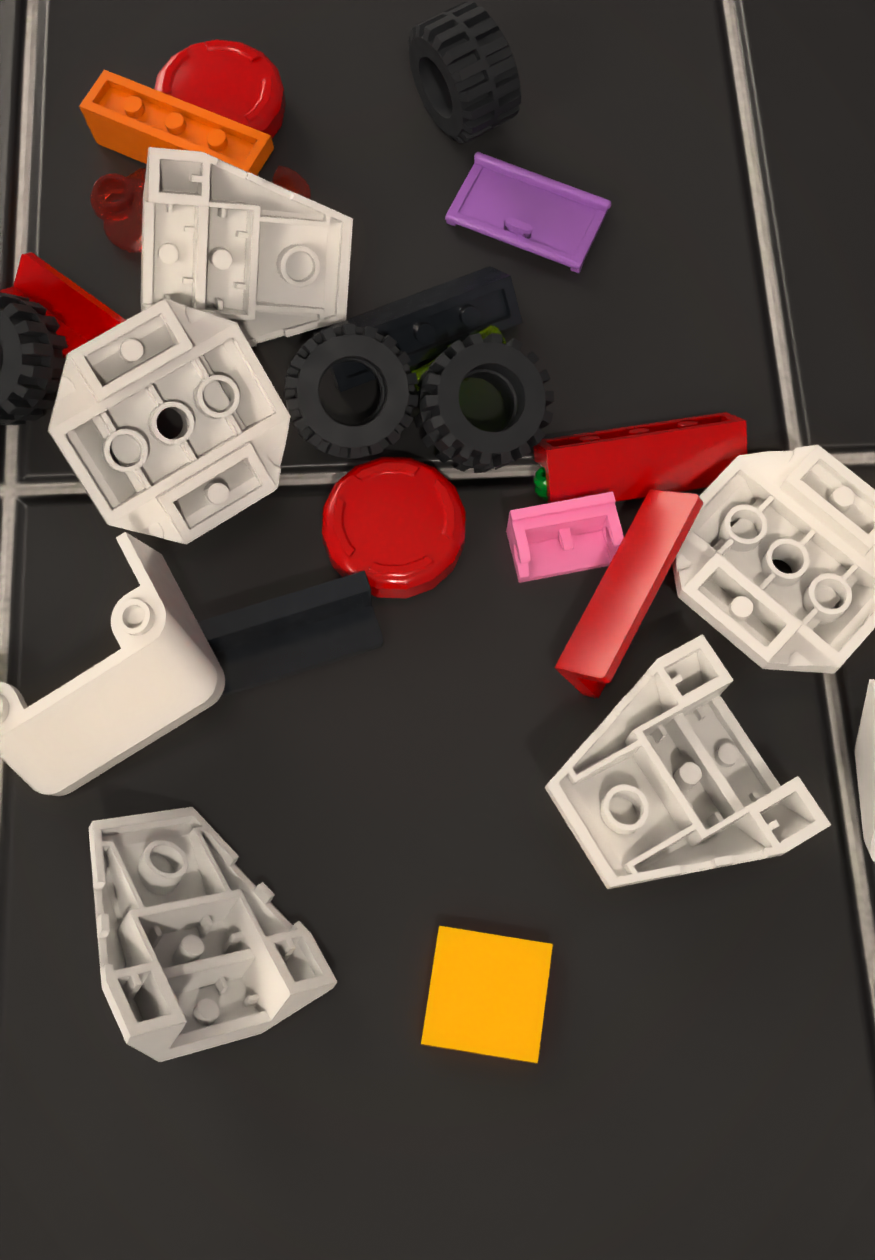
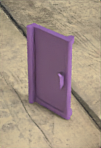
[445,152,611,273]

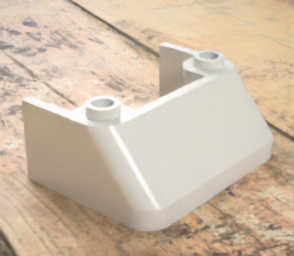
[0,532,225,796]

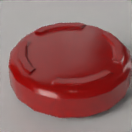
[154,39,286,139]
[322,457,466,599]

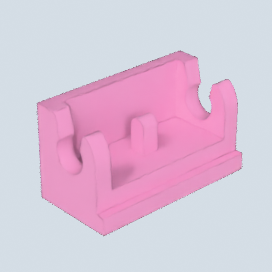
[506,492,624,583]

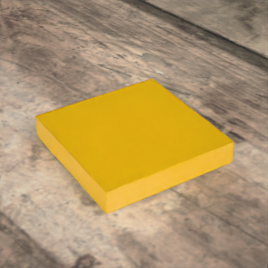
[421,926,553,1064]

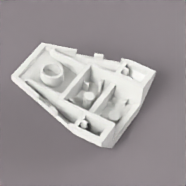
[141,147,353,347]
[545,634,831,889]
[88,807,337,1062]

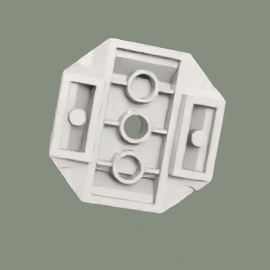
[48,298,291,545]
[672,445,875,674]

